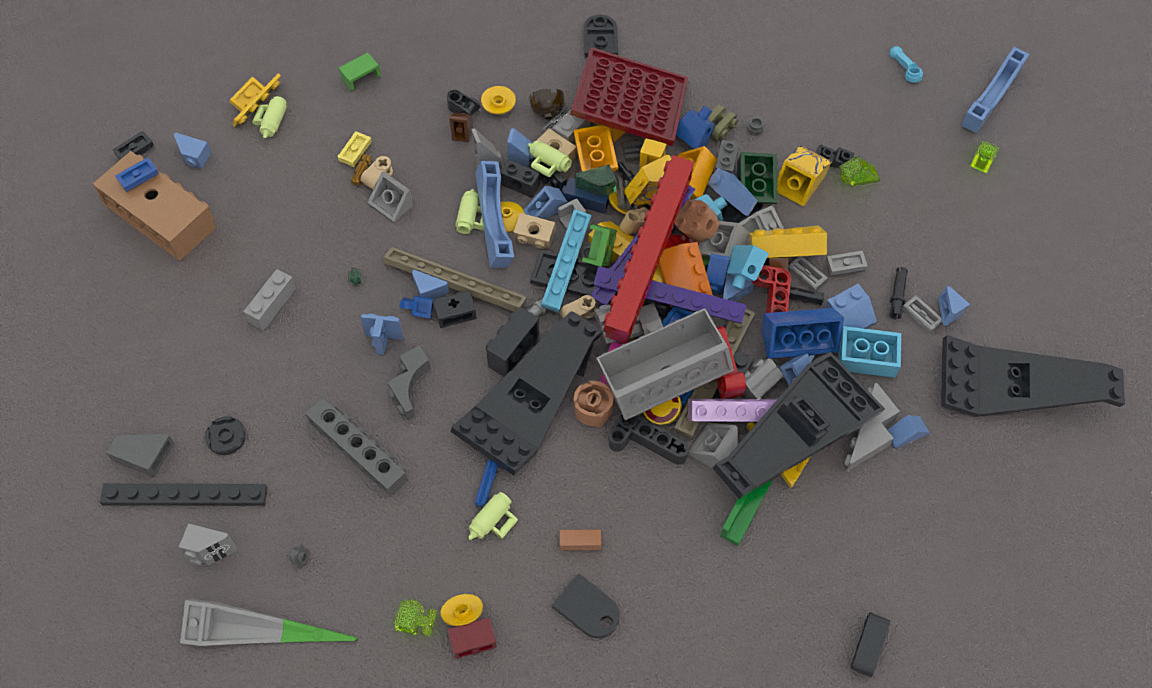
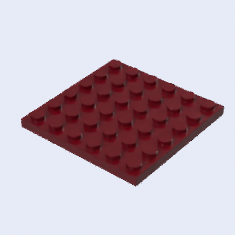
[570,47,688,146]

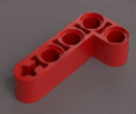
[752,266,791,313]
[716,326,746,399]

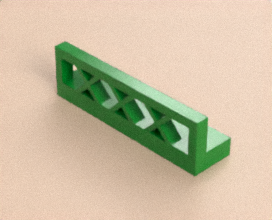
[720,478,774,546]

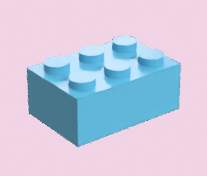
[838,326,901,378]

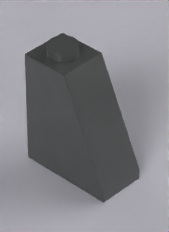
[106,434,174,477]

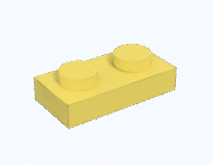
[338,131,372,167]

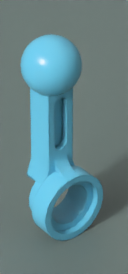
[889,46,923,83]

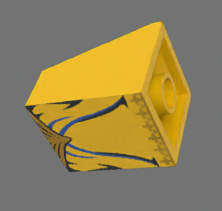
[777,145,832,207]
[624,155,671,206]

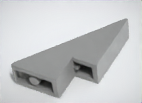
[844,383,900,472]

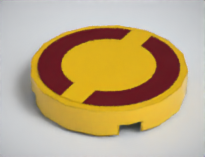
[643,396,682,426]

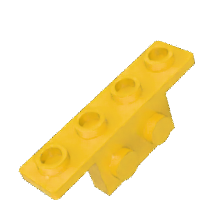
[229,73,281,127]

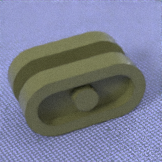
[708,104,738,141]

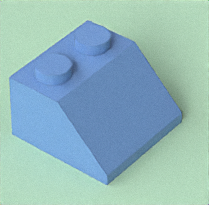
[825,284,877,329]

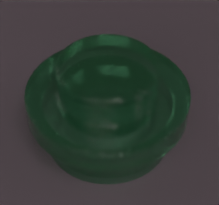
[348,267,361,286]

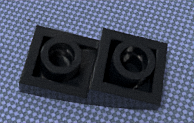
[816,144,855,169]
[534,162,567,193]

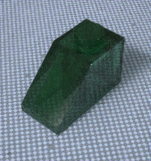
[575,164,617,196]

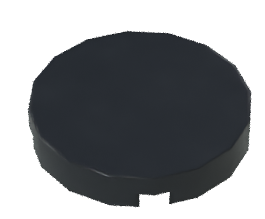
[205,417,246,455]

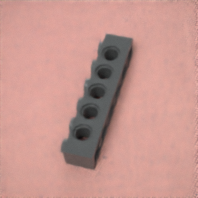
[305,398,407,496]

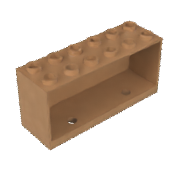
[93,151,217,262]

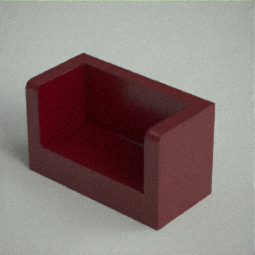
[448,618,497,660]

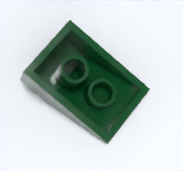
[737,152,777,204]

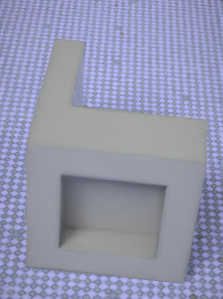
[558,199,586,230]

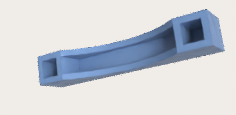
[961,47,1030,134]
[475,161,514,268]

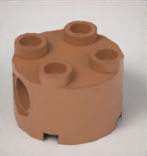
[675,199,719,243]
[574,381,613,427]

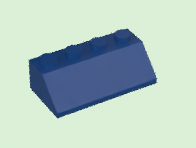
[761,308,844,358]

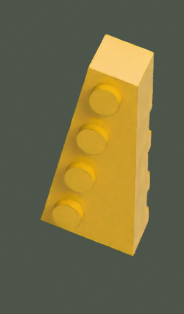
[749,225,827,258]

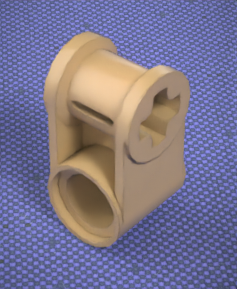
[360,156,393,190]
[620,207,648,234]
[559,295,596,320]

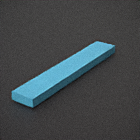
[541,209,591,312]

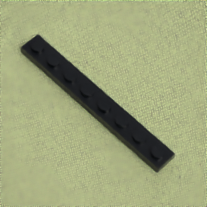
[100,483,267,506]

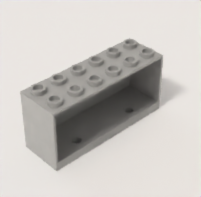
[597,308,734,420]

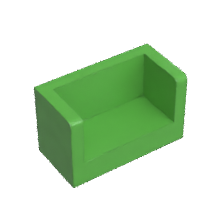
[339,52,381,91]
[582,225,617,267]

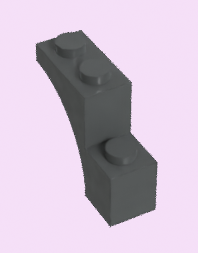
[387,346,431,420]

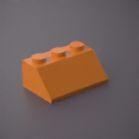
[658,242,713,307]

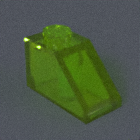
[970,140,1000,173]
[839,155,881,186]

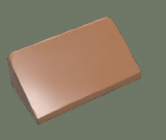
[560,530,601,551]

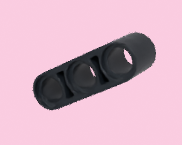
[850,612,890,677]

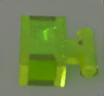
[394,599,437,636]

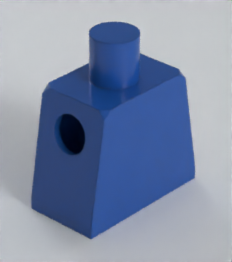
[676,105,715,149]

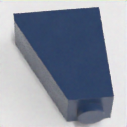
[562,175,616,214]

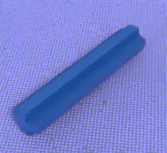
[475,458,498,508]

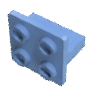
[361,313,403,355]

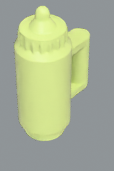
[252,96,287,139]
[528,141,572,177]
[455,189,484,234]
[468,492,518,540]

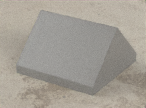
[368,172,413,222]

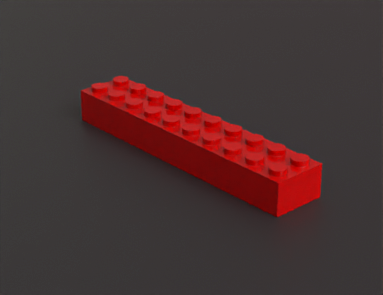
[603,155,694,344]

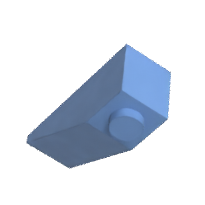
[708,168,757,216]

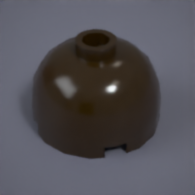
[529,89,564,120]

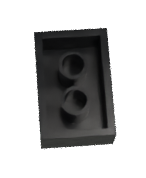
[486,307,540,377]

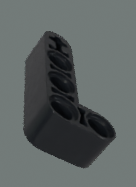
[608,414,689,465]

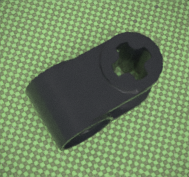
[447,90,480,115]

